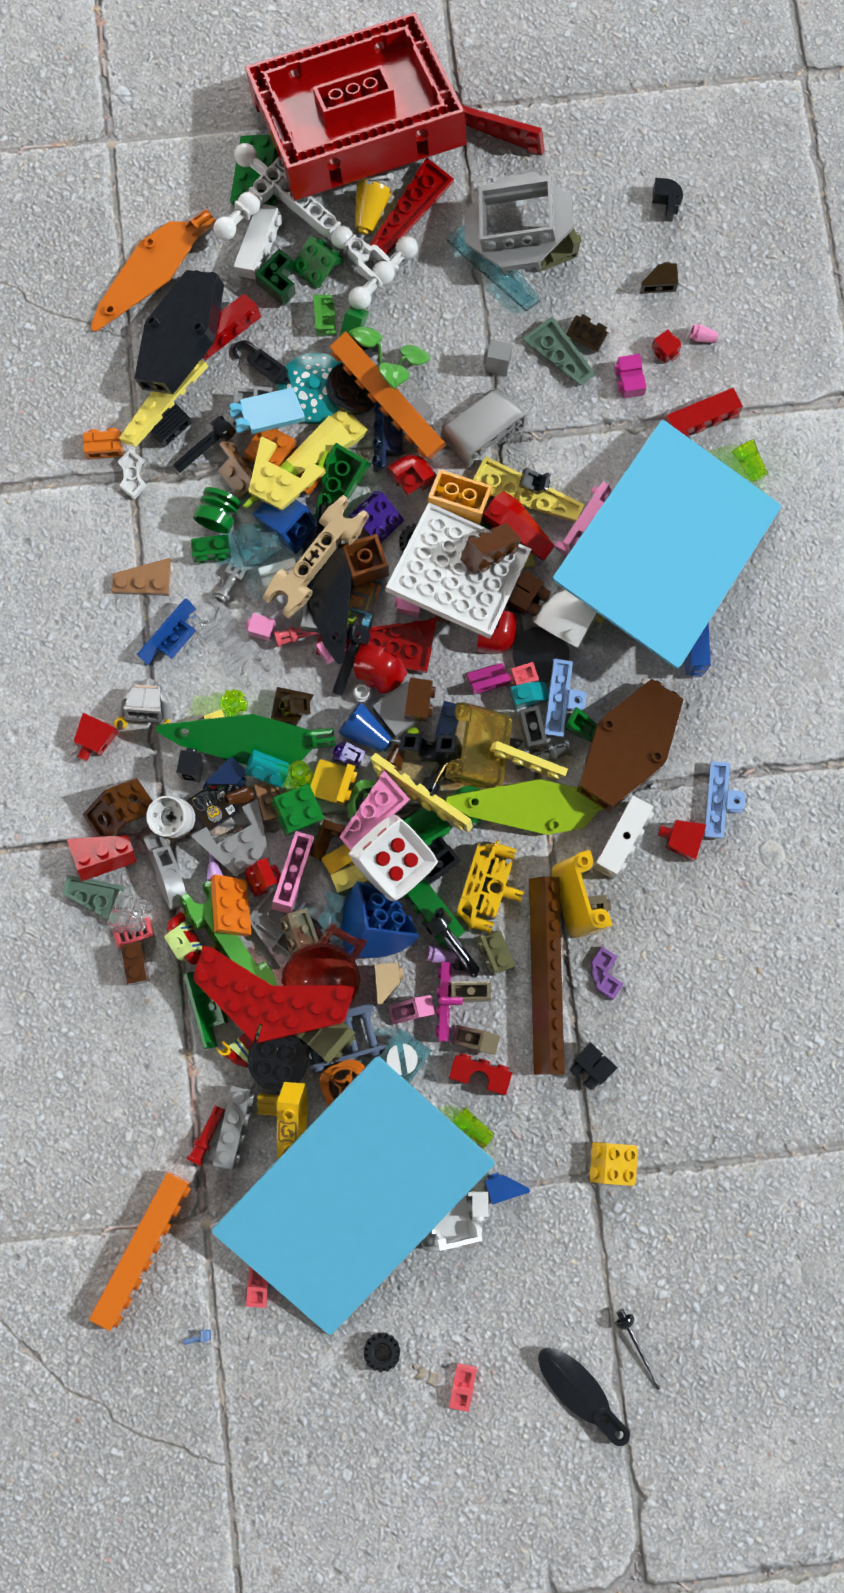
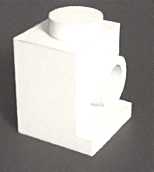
[467,1191,489,1221]

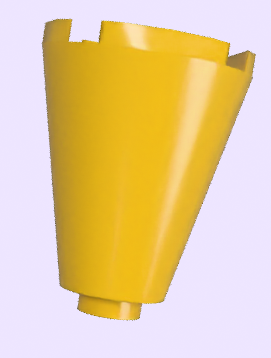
[355,180,392,235]

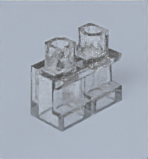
[106,891,153,935]

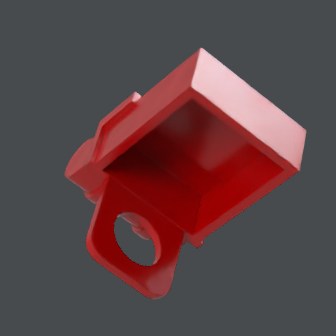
[244,858,281,897]

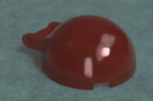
[281,922,367,1003]

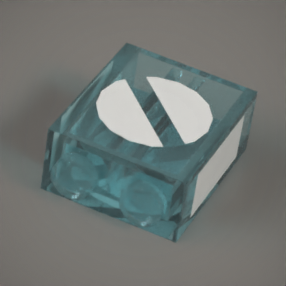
[380,1028,432,1084]

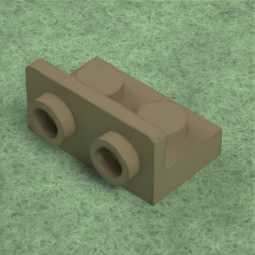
[280,908,320,955]

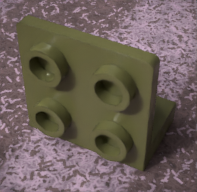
[477,930,515,975]

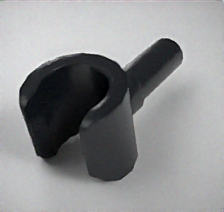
[453,958,478,977]

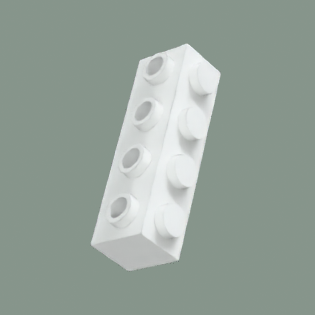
[233,204,282,279]

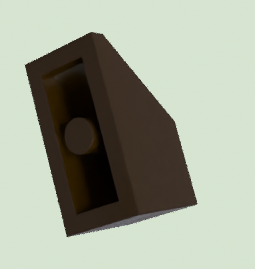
[640,262,679,294]

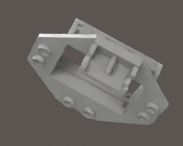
[464,172,574,275]

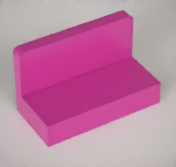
[467,663,510,695]

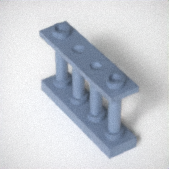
[307,1003,385,1073]

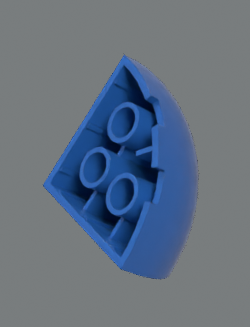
[342,881,419,958]

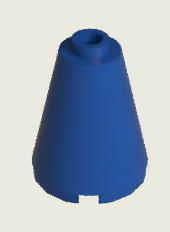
[338,703,392,752]

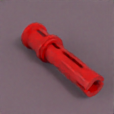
[186,1105,225,1166]

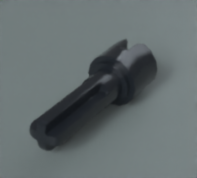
[421,762,450,796]

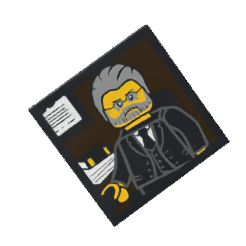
[186,789,240,832]

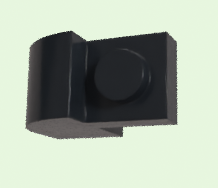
[652,178,683,222]

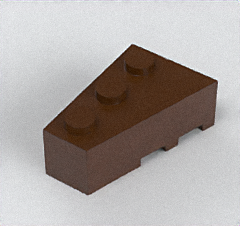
[460,523,521,575]

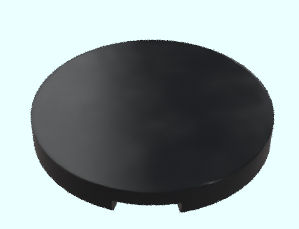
[326,362,376,415]
[513,627,569,682]
[248,1035,308,1091]

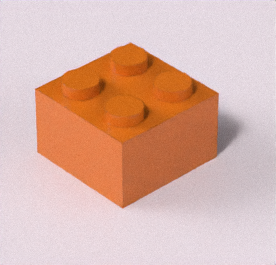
[244,428,297,467]

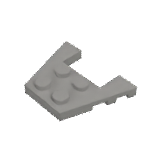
[191,799,270,877]
[250,888,329,969]

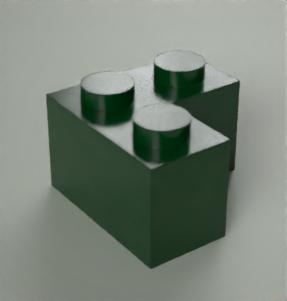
[255,248,296,306]

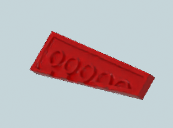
[462,105,545,155]
[370,158,454,255]

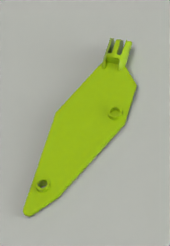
[446,779,621,835]

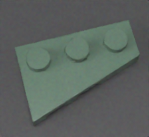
[63,875,125,924]

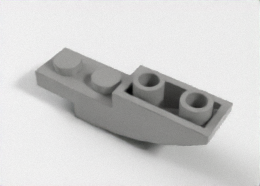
[142,834,186,910]

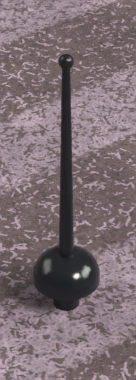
[615,1309,660,1390]

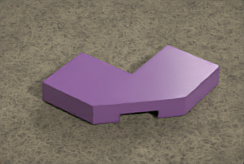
[590,946,623,1000]

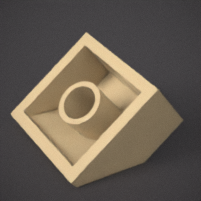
[375,962,404,1006]

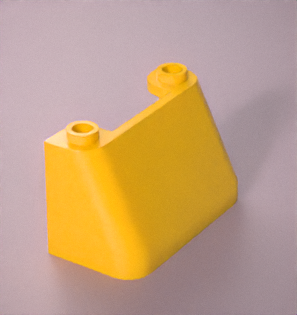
[551,850,613,938]

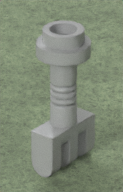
[215,562,248,603]

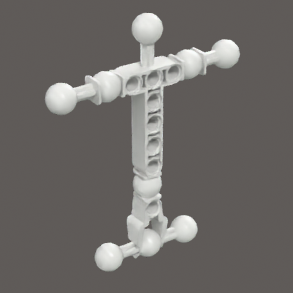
[213,143,418,310]

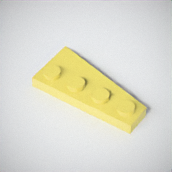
[490,741,568,780]

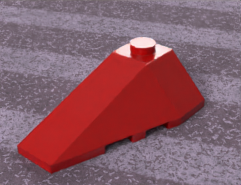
[482,490,555,561]

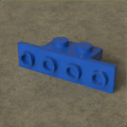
[137,598,196,665]

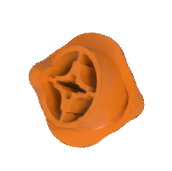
[319,1059,365,1106]

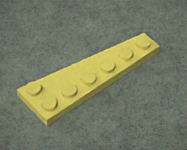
[119,360,208,447]
[473,456,585,523]
[371,753,473,832]

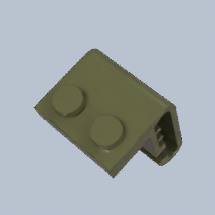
[538,226,582,271]
[297,1023,356,1064]

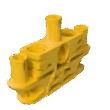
[455,840,524,934]

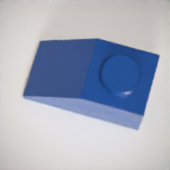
[484,1172,530,1205]

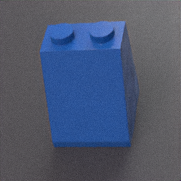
[253,499,317,554]

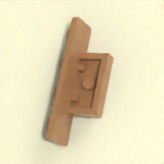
[218,441,253,499]

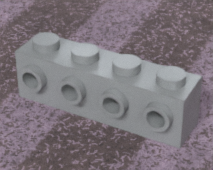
[213,1086,255,1170]

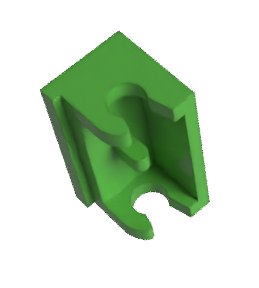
[313,294,337,337]

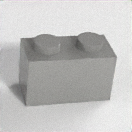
[483,340,513,377]

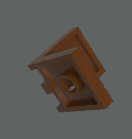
[83,778,153,837]

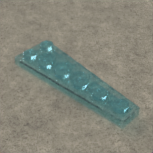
[446,225,541,312]

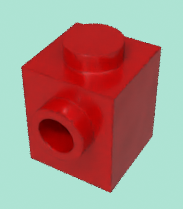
[651,329,682,363]

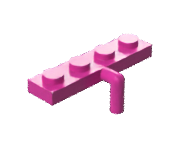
[436,962,463,1042]

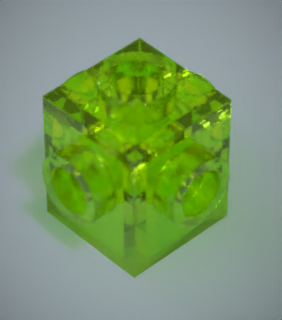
[220,689,249,716]

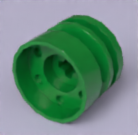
[193,487,241,534]

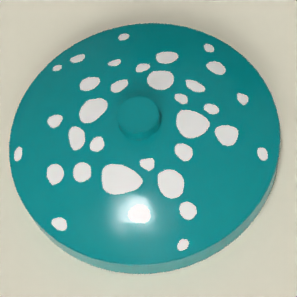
[278,352,341,424]

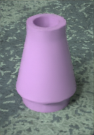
[426,944,456,963]

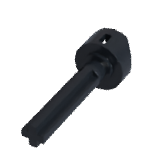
[173,416,236,473]
[332,623,371,696]
[422,907,480,976]

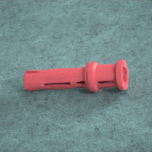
[274,626,319,648]

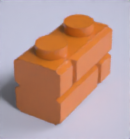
[83,428,124,459]

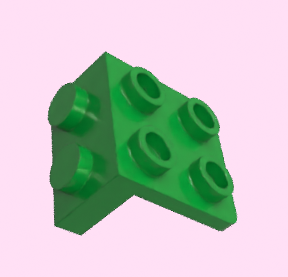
[293,236,345,288]
[401,807,452,846]

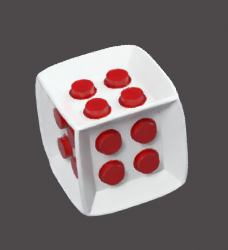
[348,815,438,902]

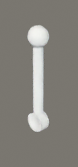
[357,172,394,181]

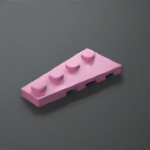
[339,771,410,850]

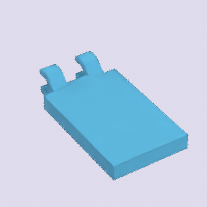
[229,387,305,434]

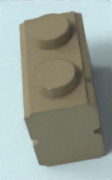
[451,981,491,1002]

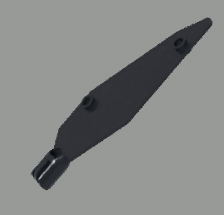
[300,502,352,664]

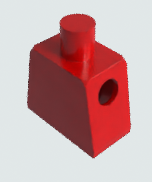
[74,712,119,762]
[657,820,706,862]

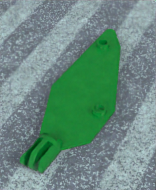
[156,714,336,765]

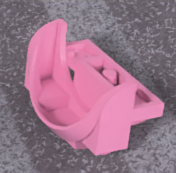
[555,482,612,557]

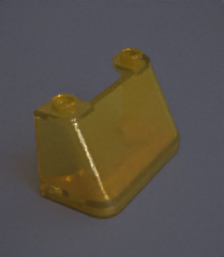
[445,702,512,789]

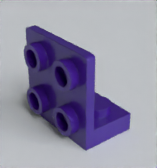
[348,491,404,544]

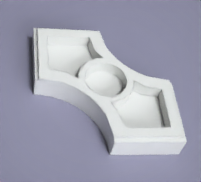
[118,448,146,500]

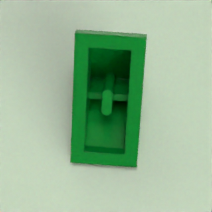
[339,306,369,337]
[564,707,598,742]

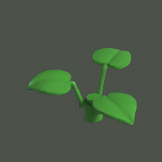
[349,327,431,389]

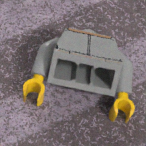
[114,678,172,730]

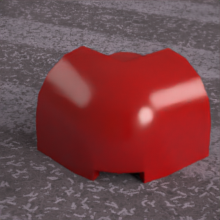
[386,454,437,496]
[477,610,517,654]
[354,644,408,694]

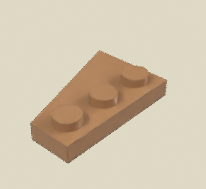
[112,558,171,596]

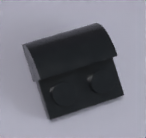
[425,837,461,885]

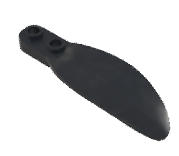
[538,1347,630,1446]

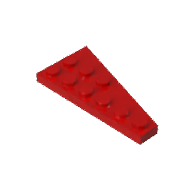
[316,618,437,673]

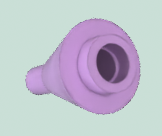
[206,853,223,882]

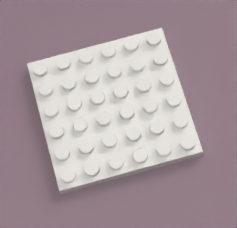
[385,503,531,639]

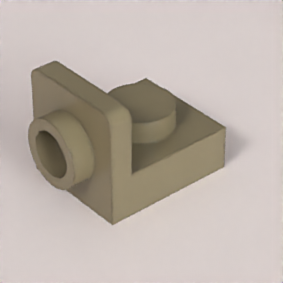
[588,895,611,912]

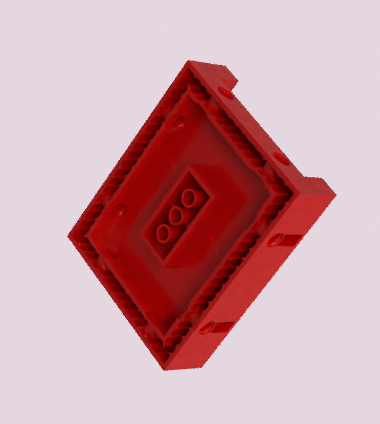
[245,12,467,201]

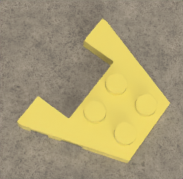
[249,437,326,511]

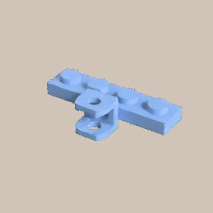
[544,659,587,737]
[704,761,745,839]

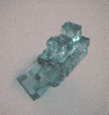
[319,890,347,944]

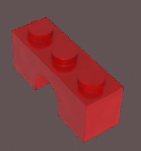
[449,1053,513,1095]

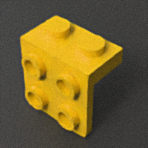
[310,760,358,806]
[589,1142,638,1186]

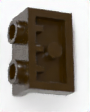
[566,314,610,352]

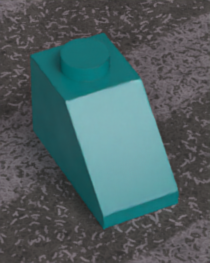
[510,682,549,710]

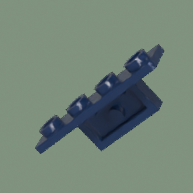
[372,402,403,472]

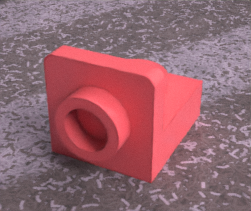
[509,662,539,686]

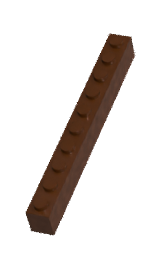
[529,876,565,1075]

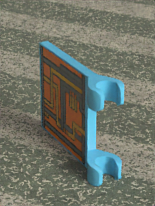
[349,580,383,629]

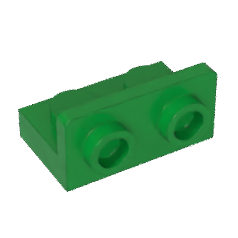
[191,534,231,564]

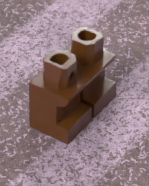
[506,570,551,616]

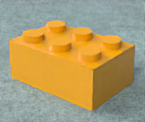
[427,469,493,525]

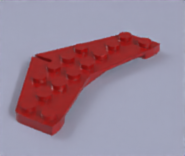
[194,945,355,1043]

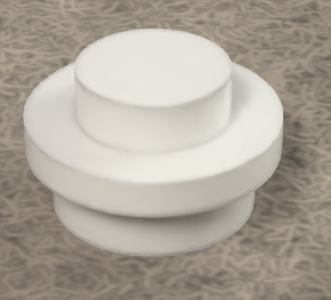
[353,683,372,702]

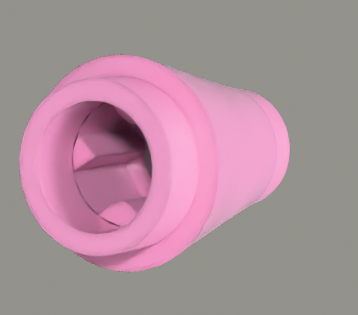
[689,323,718,343]

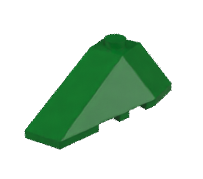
[314,442,372,519]

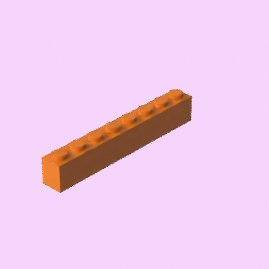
[329,331,446,460]
[89,1171,191,1331]

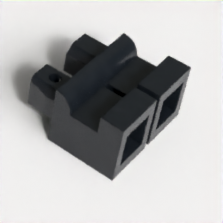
[569,1042,618,1090]

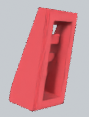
[113,917,156,948]

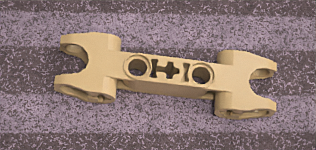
[263,495,369,619]

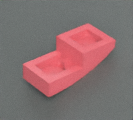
[246,1266,269,1308]
[449,1363,477,1412]

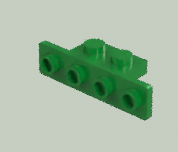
[184,972,228,1049]

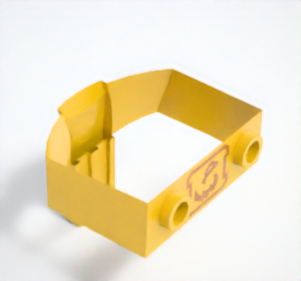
[257,1082,308,1159]

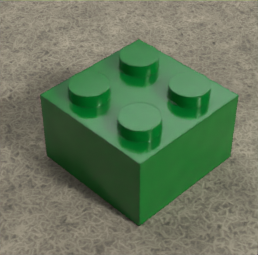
[271,783,324,837]

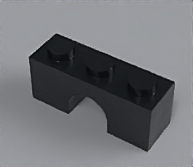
[399,733,462,763]

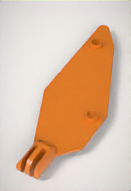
[91,209,216,332]

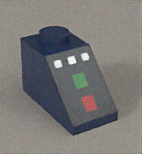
[203,756,247,791]

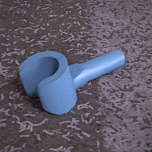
[183,1330,211,1345]

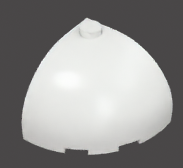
[531,590,598,648]

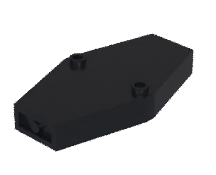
[134,270,224,394]

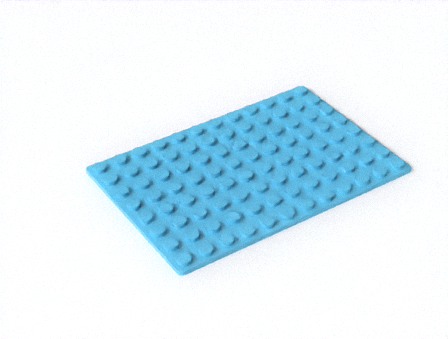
[552,420,781,668]
[212,1056,495,1335]

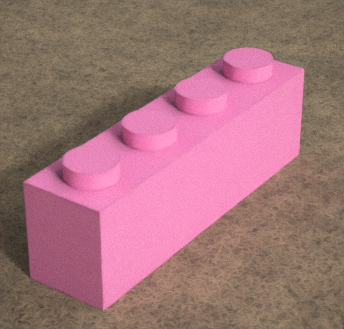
[272,831,314,913]

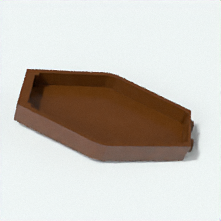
[577,679,684,812]

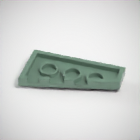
[523,316,595,386]

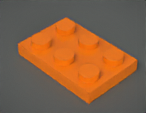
[210,874,251,937]

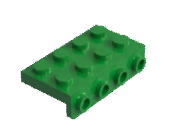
[230,134,279,206]

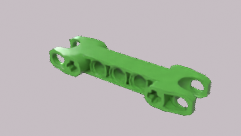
[180,881,278,986]

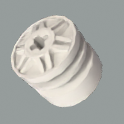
[146,796,195,838]

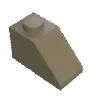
[452,1025,500,1055]

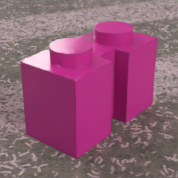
[614,354,647,399]

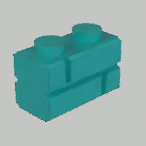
[245,750,289,788]

